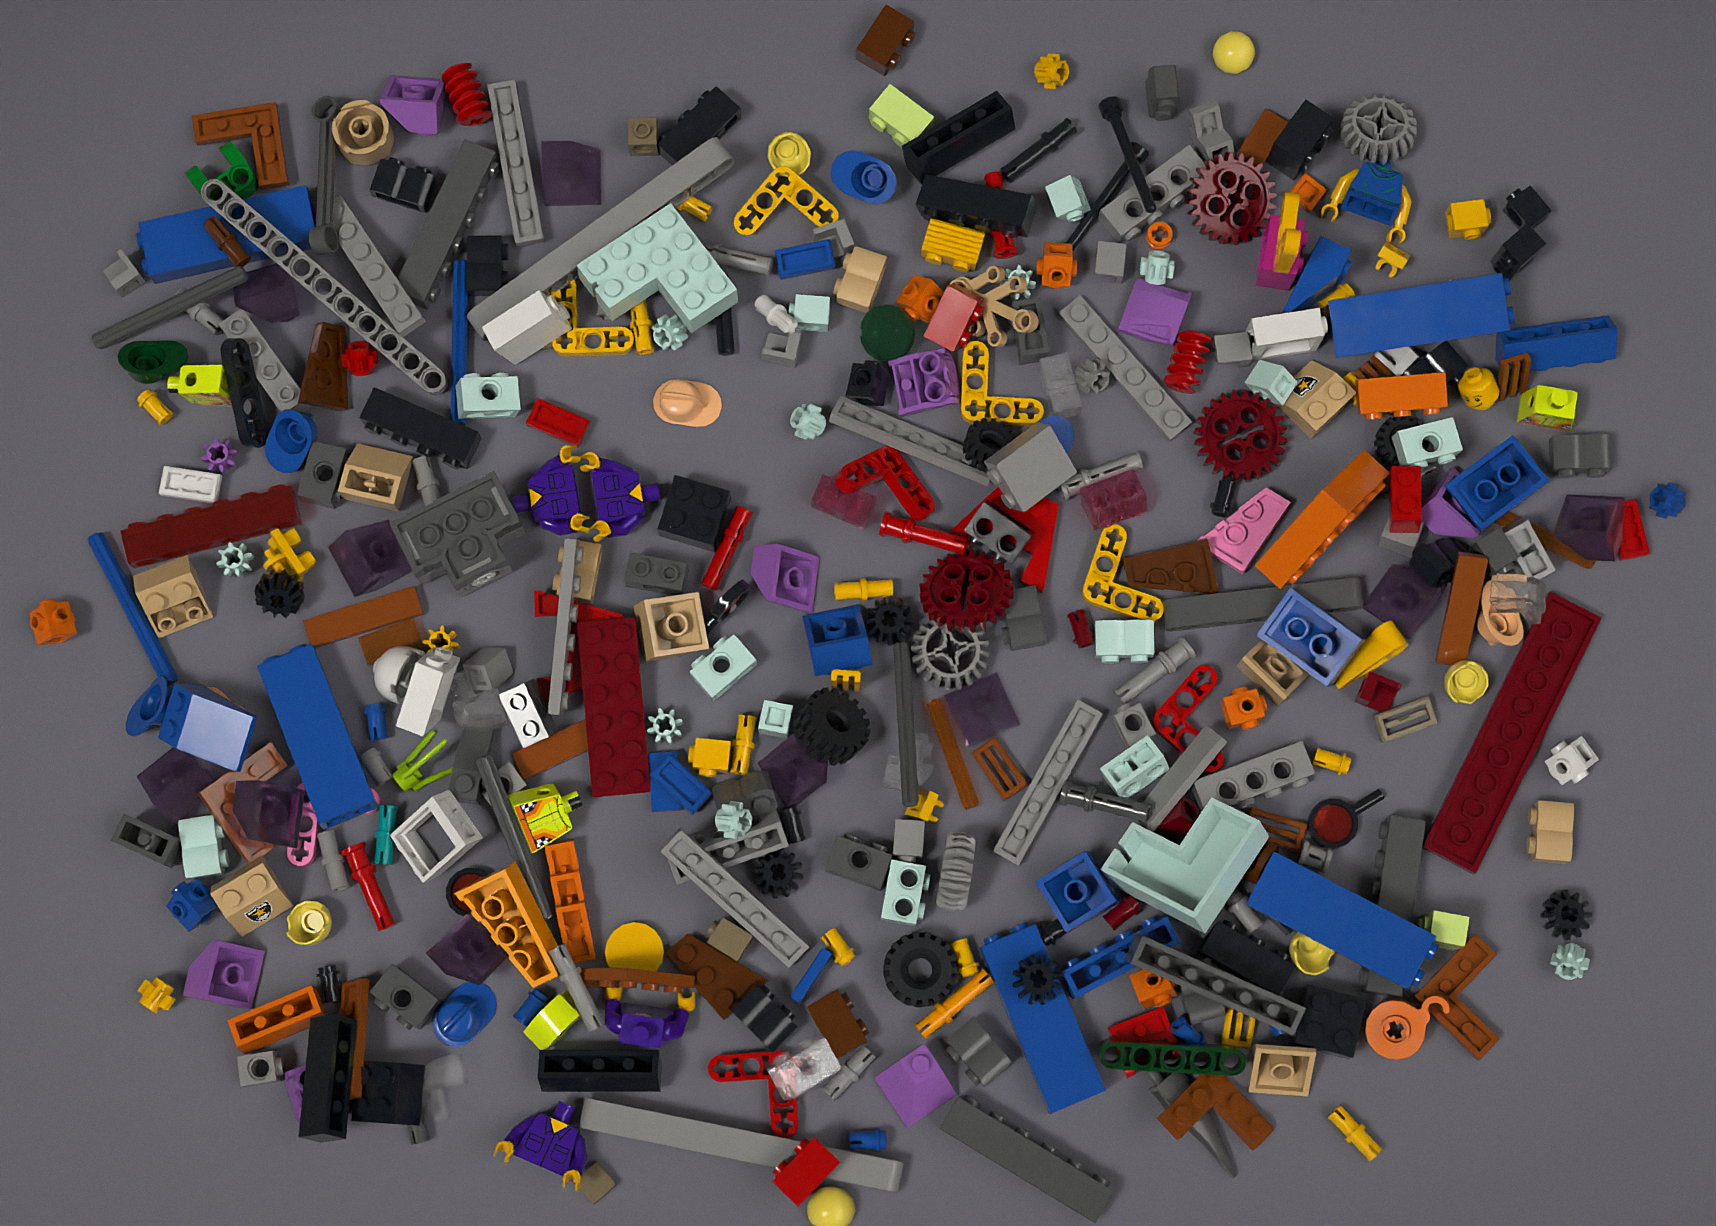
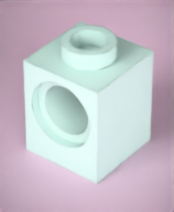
[1045,175,1091,223]
[789,294,830,332]
[1245,360,1298,406]
[758,700,793,739]

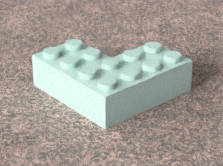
[577,203,738,333]
[1100,797,1269,933]

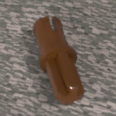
[204,216,251,267]

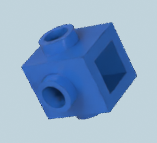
[166,878,218,932]

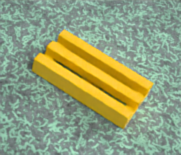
[831,669,861,692]
[1221,1007,1256,1049]

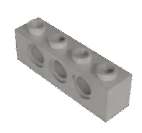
[1098,145,1206,243]
[218,308,312,413]
[1191,741,1315,812]
[667,809,789,885]

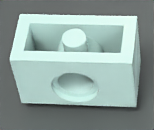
[456,373,521,419]
[1392,417,1463,470]
[690,634,757,702]

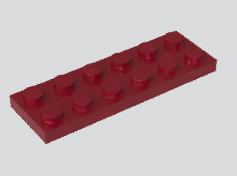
[577,617,651,798]

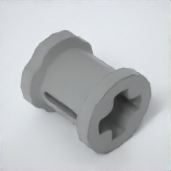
[1296,839,1333,874]

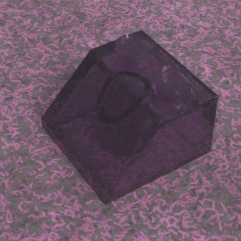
[328,520,413,597]
[137,747,215,825]
[232,780,305,849]

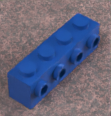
[1495,315,1617,373]
[1061,915,1181,1000]

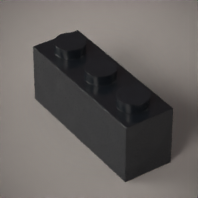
[657,86,742,165]
[1197,920,1296,996]

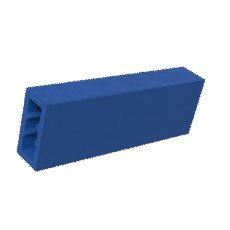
[136,185,316,284]
[1328,273,1515,358]
[257,644,379,830]
[1246,852,1439,991]
[980,922,1106,1114]

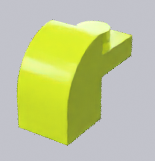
[523,989,581,1050]

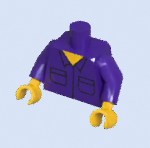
[513,445,590,536]
[580,452,661,542]
[604,987,695,1048]
[493,1101,587,1192]

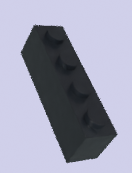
[902,91,1016,185]
[915,174,1037,238]
[359,387,482,469]
[298,1014,357,1143]
[537,1050,662,1092]

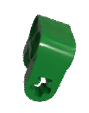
[185,140,258,201]

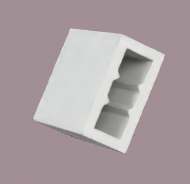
[482,290,572,365]

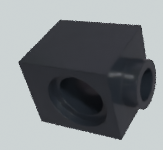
[1502,185,1552,230]
[845,360,890,406]

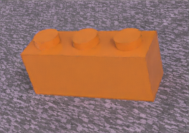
[1355,372,1448,419]
[227,985,327,1055]

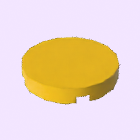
[605,922,665,972]

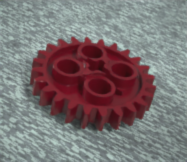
[1185,152,1277,245]
[1193,390,1288,483]
[919,550,1014,633]

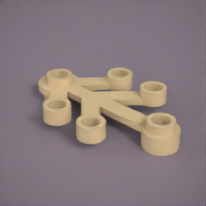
[950,266,1039,347]

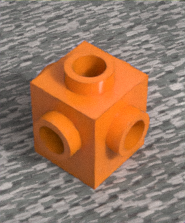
[1036,242,1077,289]
[896,275,944,323]
[29,599,77,646]
[1219,686,1267,730]
[1129,968,1178,1009]

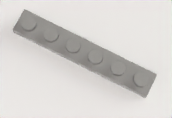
[487,79,544,247]
[333,195,426,338]
[1058,295,1192,442]
[829,396,990,487]
[548,539,584,715]
[992,700,1103,867]
[660,827,809,968]

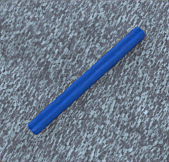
[450,260,469,425]
[88,532,178,686]

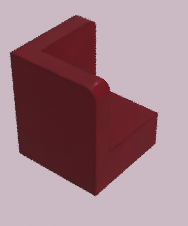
[1355,671,1402,712]
[1155,795,1200,843]

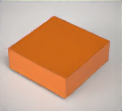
[1290,173,1328,213]

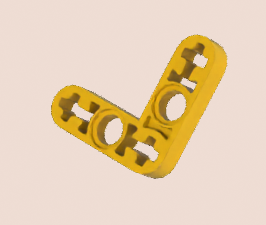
[733,166,839,235]
[1273,191,1301,274]
[550,280,635,357]
[961,341,1044,427]
[1082,524,1164,623]

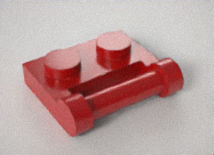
[1107,1007,1179,1078]

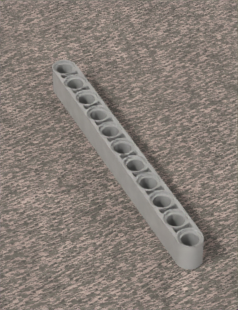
[467,137,735,341]
[201,179,448,396]
[579,1098,904,1193]

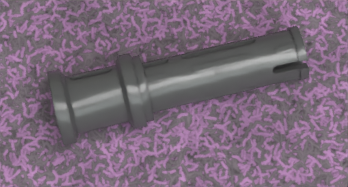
[1060,780,1151,823]

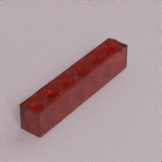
[120,484,303,569]

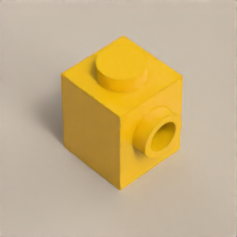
[1445,199,1491,240]
[688,738,732,777]

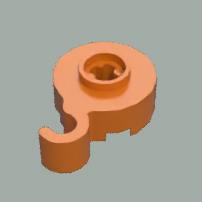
[1365,993,1450,1060]

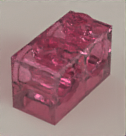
[1079,469,1148,531]
[811,474,876,530]

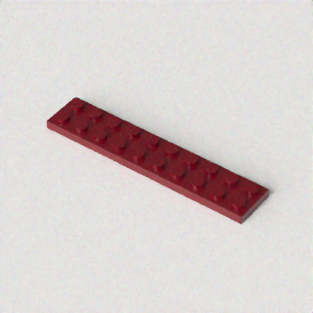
[1422,591,1602,875]

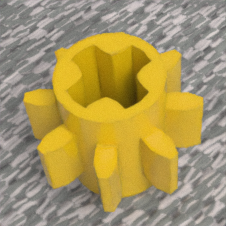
[1034,53,1069,89]
[422,625,460,655]
[137,976,176,1014]

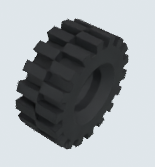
[792,687,871,766]
[883,931,958,1008]

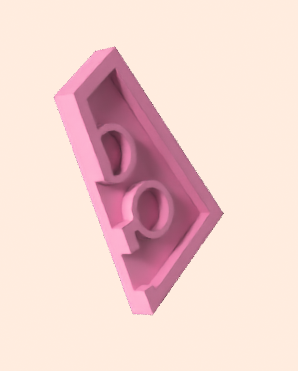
[1197,487,1291,575]

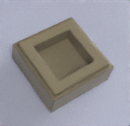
[574,1162,617,1205]

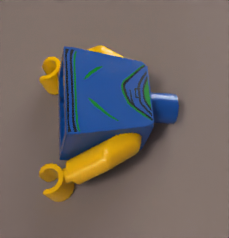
[1321,160,1412,245]

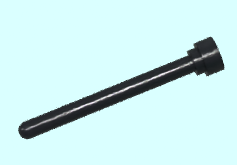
[1098,96,1156,213]
[1066,142,1149,251]

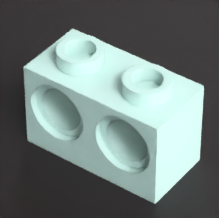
[1100,735,1170,799]
[881,860,931,926]

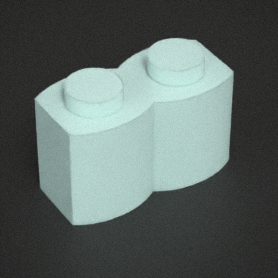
[1094,620,1154,664]
[178,815,229,880]

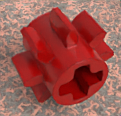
[341,341,379,376]

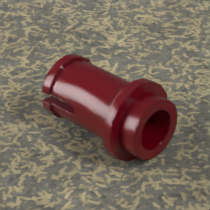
[1067,609,1095,648]
[1102,895,1141,931]

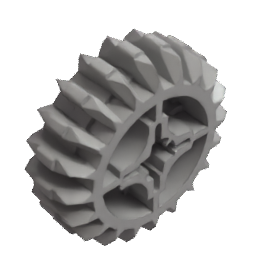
[1340,93,1417,166]
[911,620,990,691]
[936,831,976,912]

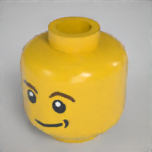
[1458,367,1500,410]

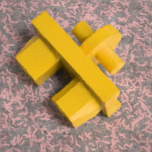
[263,528,316,582]

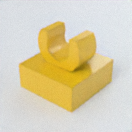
[1375,241,1410,278]
[904,788,944,822]

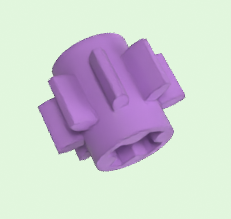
[201,438,239,475]

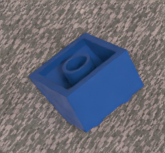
[802,604,872,676]
[1036,851,1121,933]

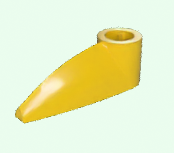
[1335,620,1409,691]

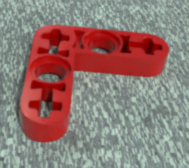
[834,446,935,521]
[1152,665,1224,774]
[708,1051,798,1138]

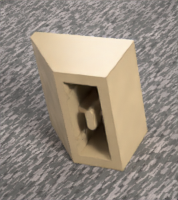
[338,443,414,512]
[133,555,213,638]

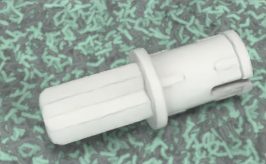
[755,295,798,334]

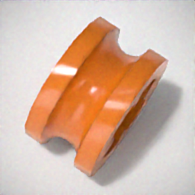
[1146,222,1173,250]

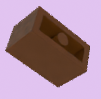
[856,5,916,76]
[807,989,869,1060]

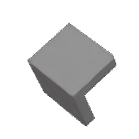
[812,218,854,259]
[1095,241,1127,284]
[103,248,146,298]
[761,332,802,368]
[1211,332,1252,368]
[1374,346,1420,376]
[1379,518,1424,558]
[462,647,513,691]

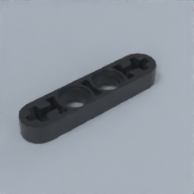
[220,338,268,448]

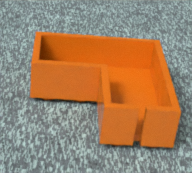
[1255,450,1390,589]

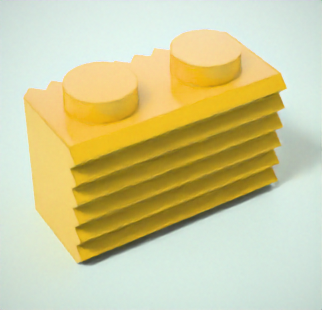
[921,218,985,273]

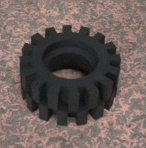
[1374,416,1429,467]
[962,418,1017,471]

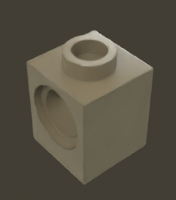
[628,117,659,156]
[706,917,754,963]

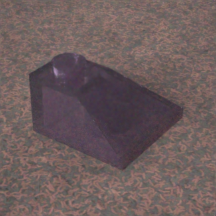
[541,141,601,206]
[233,264,300,323]
[1553,494,1625,562]
[1363,564,1448,640]
[944,672,1021,749]
[758,734,828,807]
[426,909,509,985]

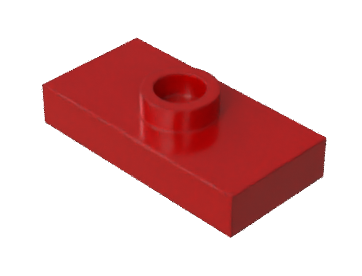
[526,398,590,448]
[1606,499,1650,561]

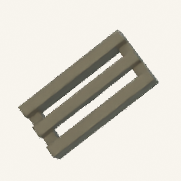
[1372,696,1438,743]

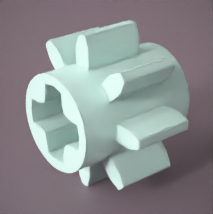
[1140,250,1175,285]
[1000,265,1036,301]
[652,314,688,350]
[790,403,826,440]
[216,542,254,579]
[647,708,683,745]
[715,801,752,839]
[1550,943,1590,980]

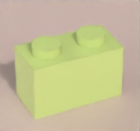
[869,84,934,148]
[1416,910,1470,951]

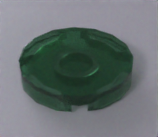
[860,304,915,361]

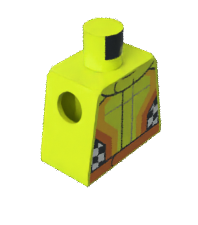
[167,365,242,407]
[1517,385,1578,432]
[507,784,583,853]

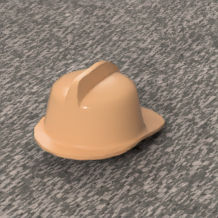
[653,379,722,427]
[1476,579,1524,646]

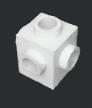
[1544,736,1599,785]

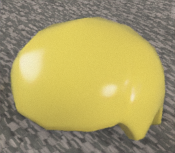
[1212,31,1255,74]
[767,132,811,177]
[1444,660,1489,704]
[286,900,332,946]
[1289,932,1335,975]
[807,1186,856,1226]

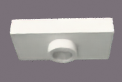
[158,466,222,504]

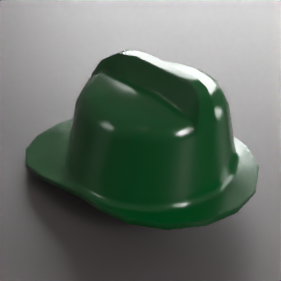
[118,340,188,384]

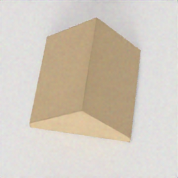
[1237,640,1310,706]
[1248,1044,1316,1097]

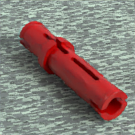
[700,506,753,591]

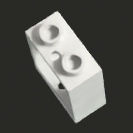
[1245,308,1328,361]
[396,647,460,736]
[390,790,483,883]

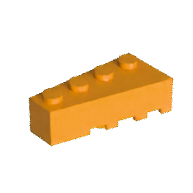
[454,861,560,988]

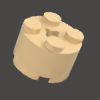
[332,100,394,165]

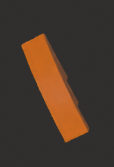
[544,838,596,963]

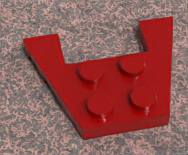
[948,487,1059,594]
[534,590,623,703]

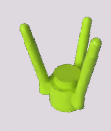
[392,730,453,792]

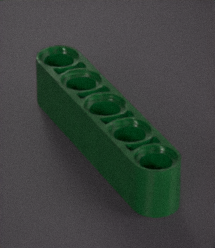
[1097,1038,1246,1076]

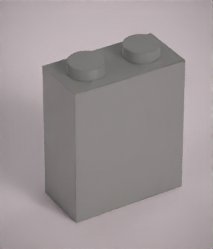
[984,422,1077,512]

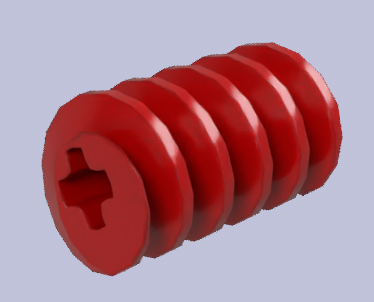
[441,63,493,126]
[1163,330,1213,394]

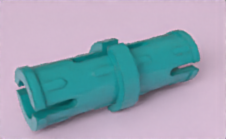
[374,805,398,865]

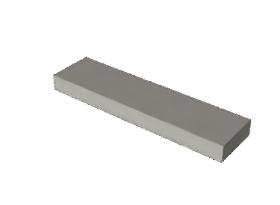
[1138,725,1227,832]

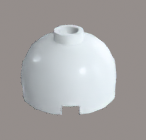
[373,645,425,705]

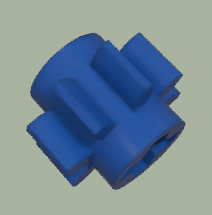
[1649,482,1686,519]

